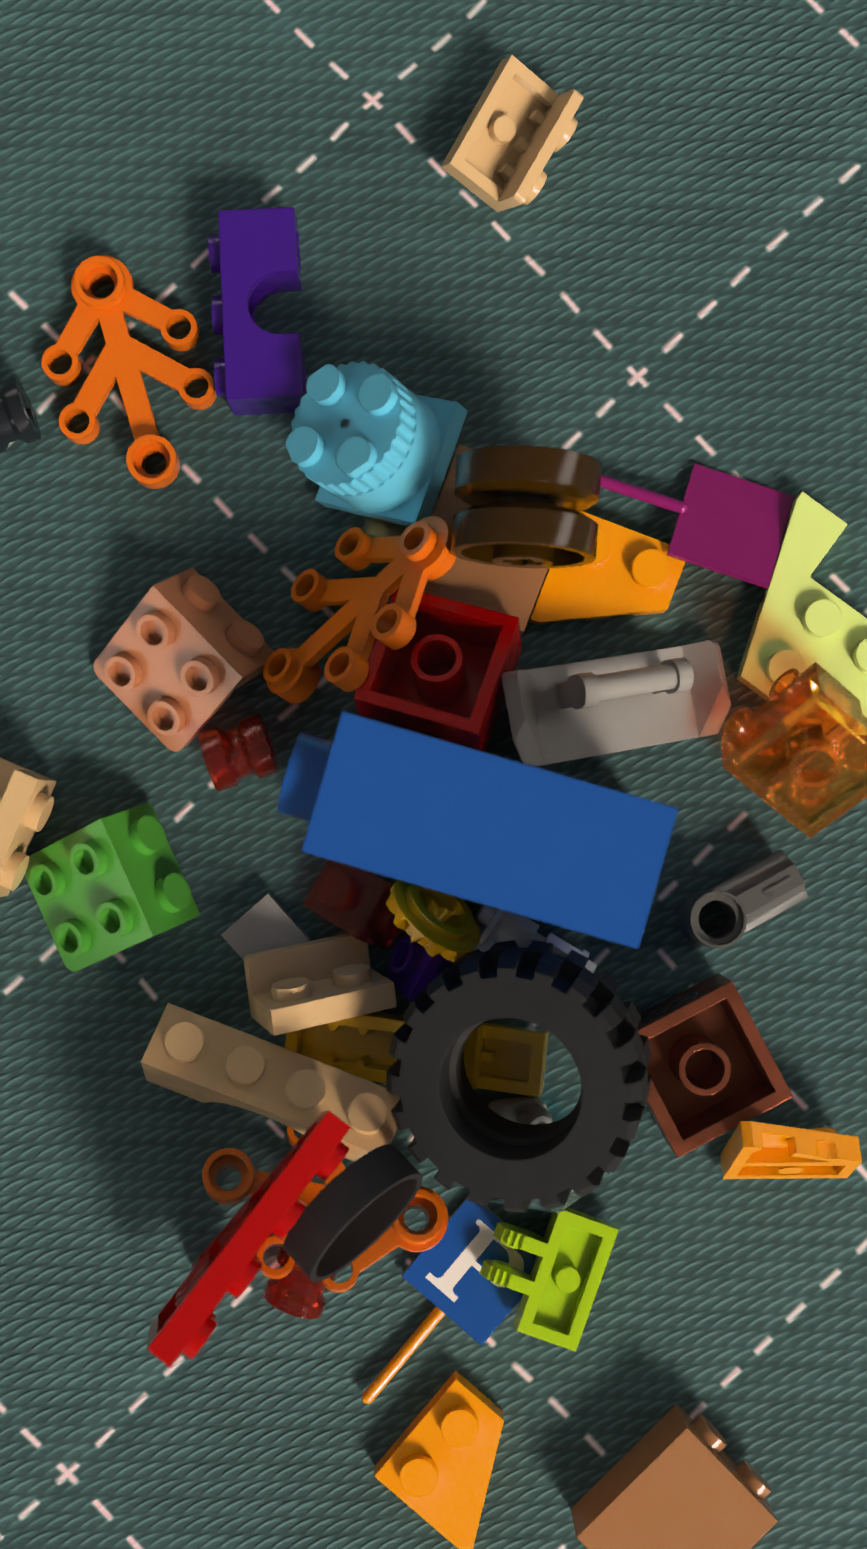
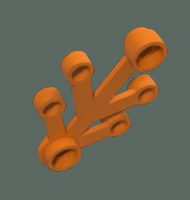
[41,255,217,489]
[263,516,457,704]
[202,1126,448,1293]

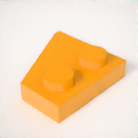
[529,511,685,625]
[720,1121,862,1179]
[374,1370,504,1549]

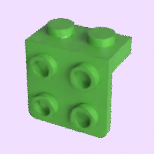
[25,802,201,972]

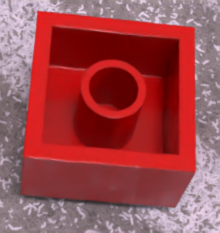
[353,588,522,753]

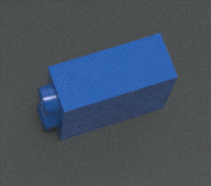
[277,711,678,949]

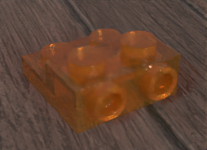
[721,662,867,838]

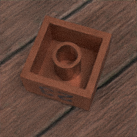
[637,973,793,1158]

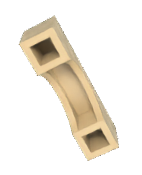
[141,1003,401,1162]

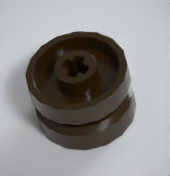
[451,445,601,568]

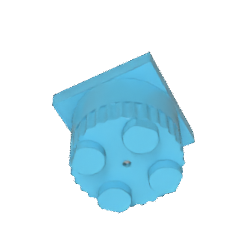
[285,361,468,527]

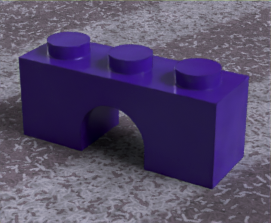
[208,207,307,416]

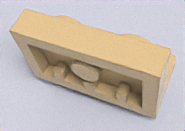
[244,931,397,1036]

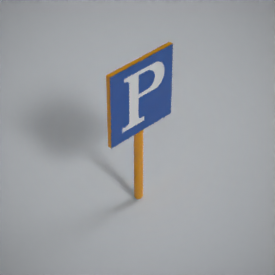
[362,1196,537,1404]

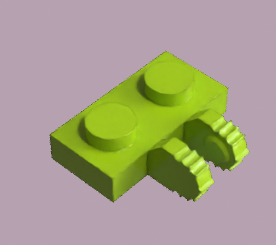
[479,1206,619,1352]

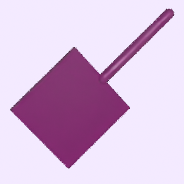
[600,463,794,589]

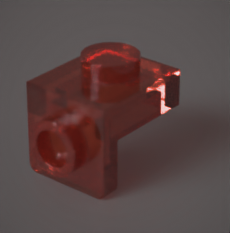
[303,859,403,949]

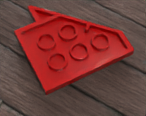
[147,1110,351,1367]

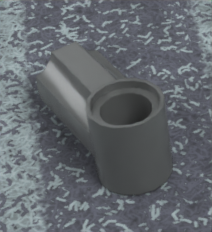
[677,850,808,948]

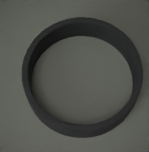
[284,1144,422,1282]

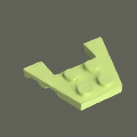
[736,491,867,751]

